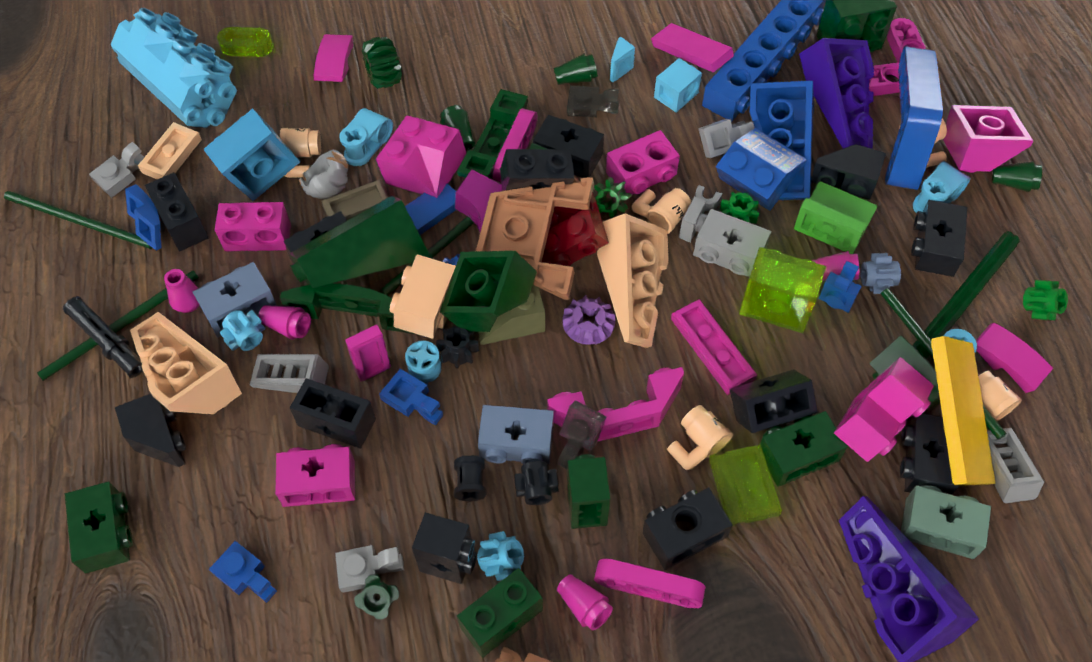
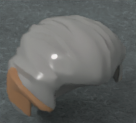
[299,149,348,199]

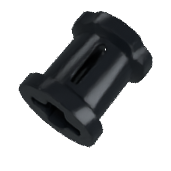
[454,455,487,502]

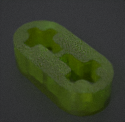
[217,27,274,57]

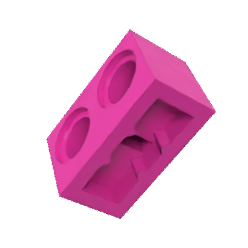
[606,130,680,194]
[215,202,291,251]

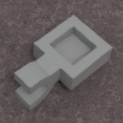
[698,119,755,158]
[89,142,144,198]
[679,185,722,243]
[335,545,404,593]

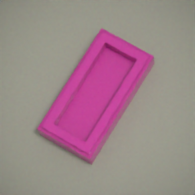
[345,324,391,381]

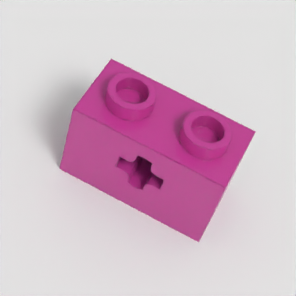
[275,444,355,507]

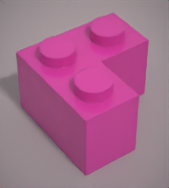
[834,357,934,462]

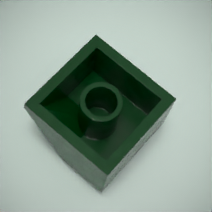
[440,251,537,332]

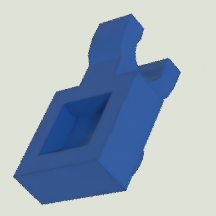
[818,261,862,313]
[379,369,443,425]
[209,541,277,603]

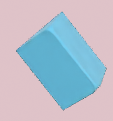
[610,37,635,82]

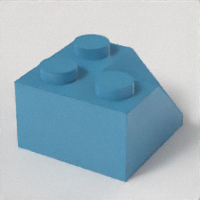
[204,108,300,201]

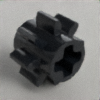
[436,326,479,368]
[514,461,559,505]

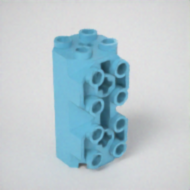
[111,8,237,128]

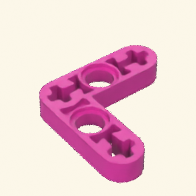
[869,18,926,96]

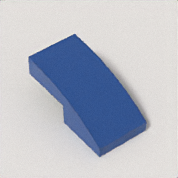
[125,184,161,251]

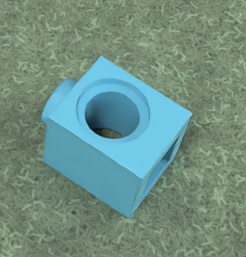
[654,58,702,113]

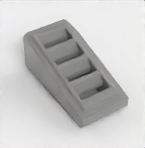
[249,354,329,393]
[987,428,1044,503]

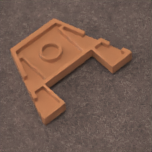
[476,177,594,300]

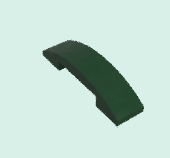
[457,89,528,179]
[280,283,414,334]

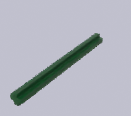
[912,231,1020,359]

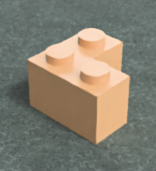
[390,254,456,339]

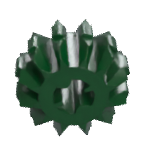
[362,37,402,89]

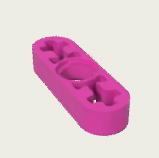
[493,108,538,182]
[594,559,706,608]

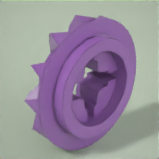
[562,295,615,345]

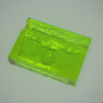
[709,445,782,526]

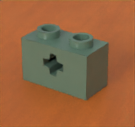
[901,485,991,559]

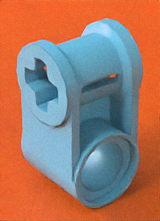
[339,108,393,166]
[913,161,971,213]

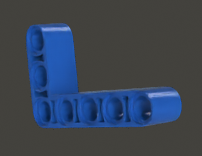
[885,46,943,190]

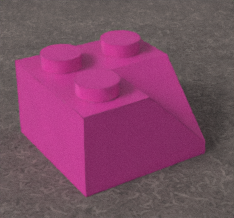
[943,105,1033,173]
[376,115,466,198]

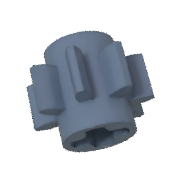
[861,253,901,294]

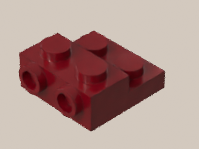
[542,192,609,266]

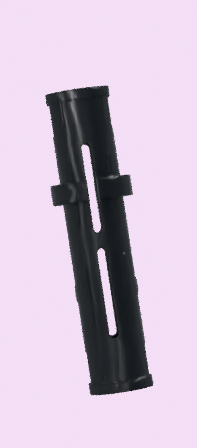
[63,296,143,378]

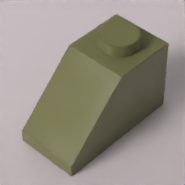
[478,285,545,345]

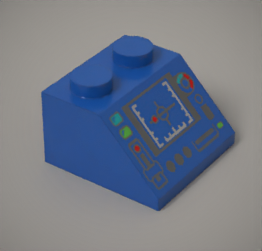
[716,128,807,211]

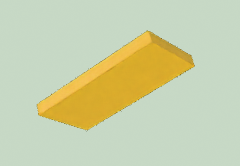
[931,336,996,485]

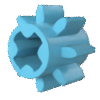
[220,310,265,351]
[477,531,524,581]

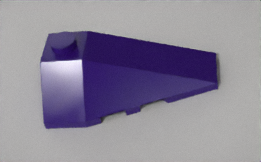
[799,38,874,149]
[839,496,979,662]

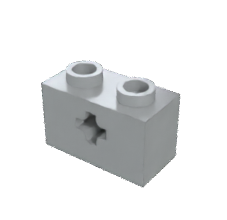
[693,209,772,278]

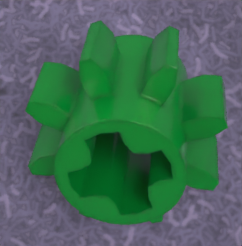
[594,177,632,218]
[720,192,759,224]
[1023,280,1068,320]

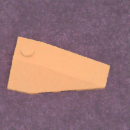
[597,213,669,348]
[130,312,242,414]

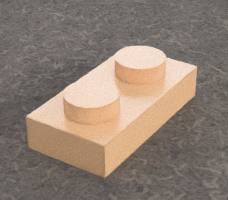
[138,122,202,179]

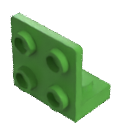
[794,182,877,254]

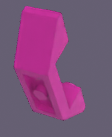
[547,367,684,443]

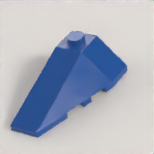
[750,81,814,200]

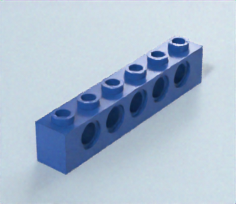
[702,0,826,122]

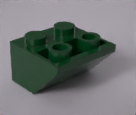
[816,0,897,52]

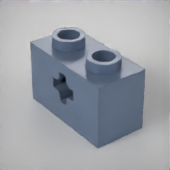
[193,262,277,338]
[478,405,554,464]

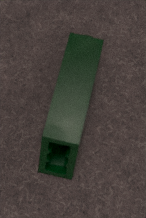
[289,196,430,288]

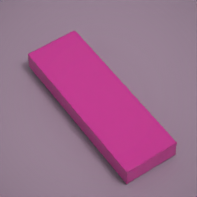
[651,23,734,73]
[671,299,757,396]

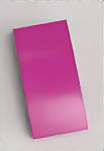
[313,34,353,82]
[976,323,1053,393]

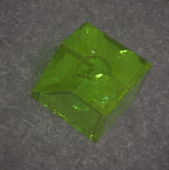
[739,247,826,333]

